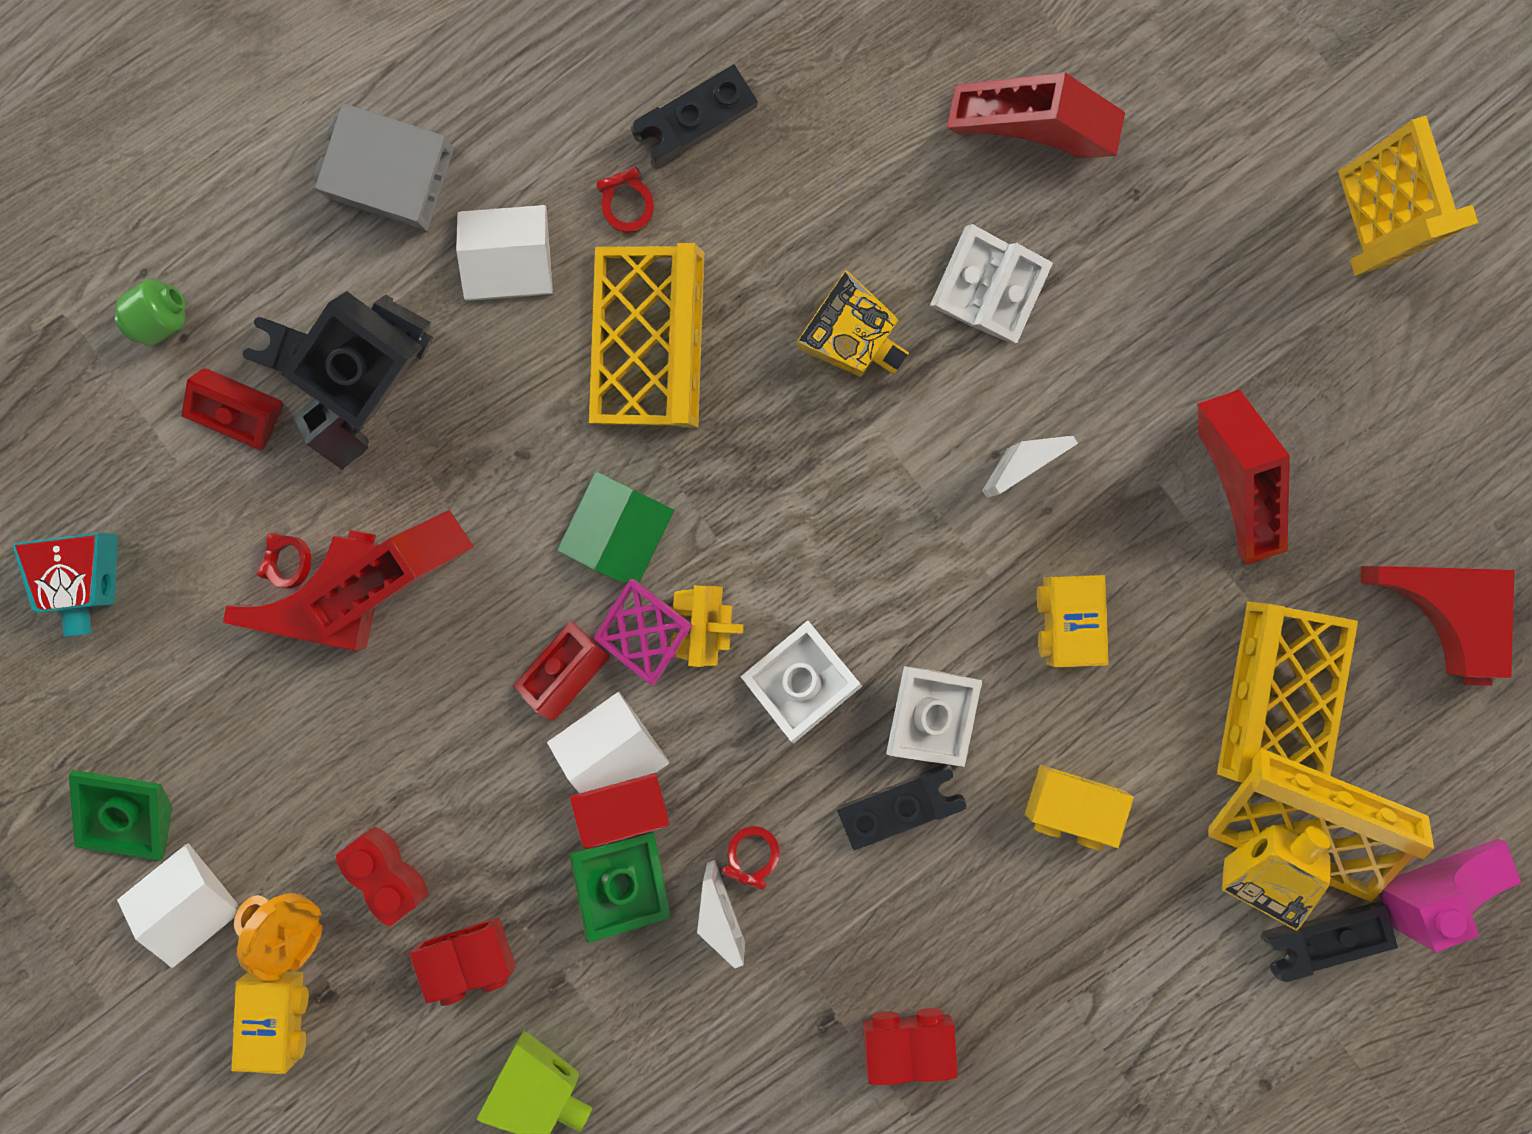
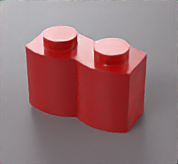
[336,826,428,927]
[409,917,516,1006]
[863,1008,958,1085]

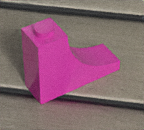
[1378,839,1521,953]

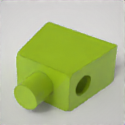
[476,1030,593,1134]

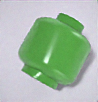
[115,279,186,346]

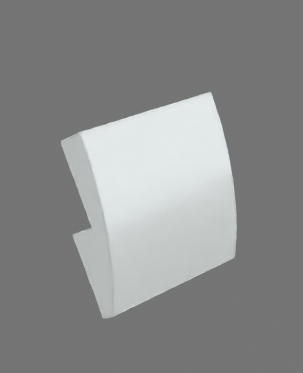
[930,224,1053,344]

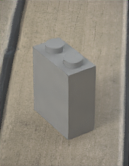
[314,103,454,231]

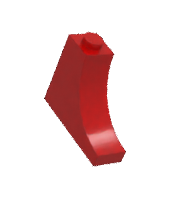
[947,72,1125,158]
[1197,389,1290,565]
[299,510,474,640]
[223,529,380,651]
[1361,566,1515,686]

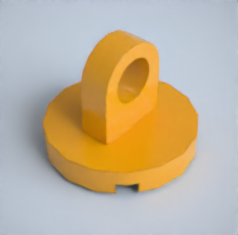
[234,893,323,982]

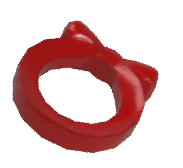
[596,167,655,233]
[256,533,311,589]
[722,826,780,890]

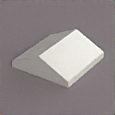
[456,205,553,301]
[982,436,1078,498]
[740,621,862,744]
[886,666,982,767]
[547,691,670,793]
[117,843,239,968]
[697,860,745,968]

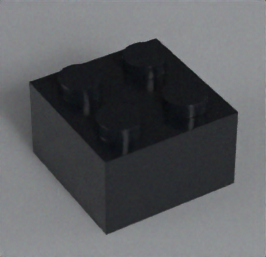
[281,291,422,430]

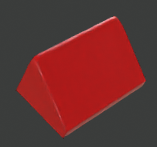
[181,368,283,451]
[513,621,610,721]
[570,773,670,849]

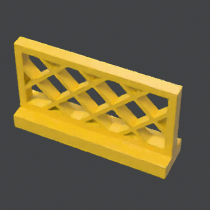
[1338,115,1478,276]
[589,243,705,428]
[1217,601,1358,783]
[1208,748,1434,902]

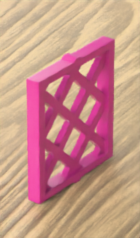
[594,579,693,686]

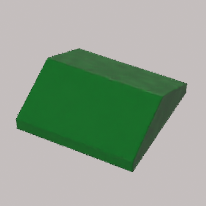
[557,471,675,585]
[68,770,172,861]
[569,831,671,943]

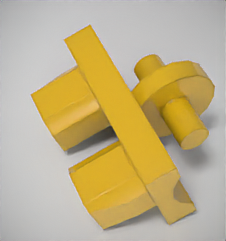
[670,585,744,667]

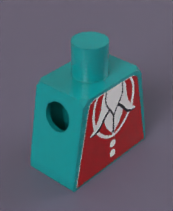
[13,533,118,637]

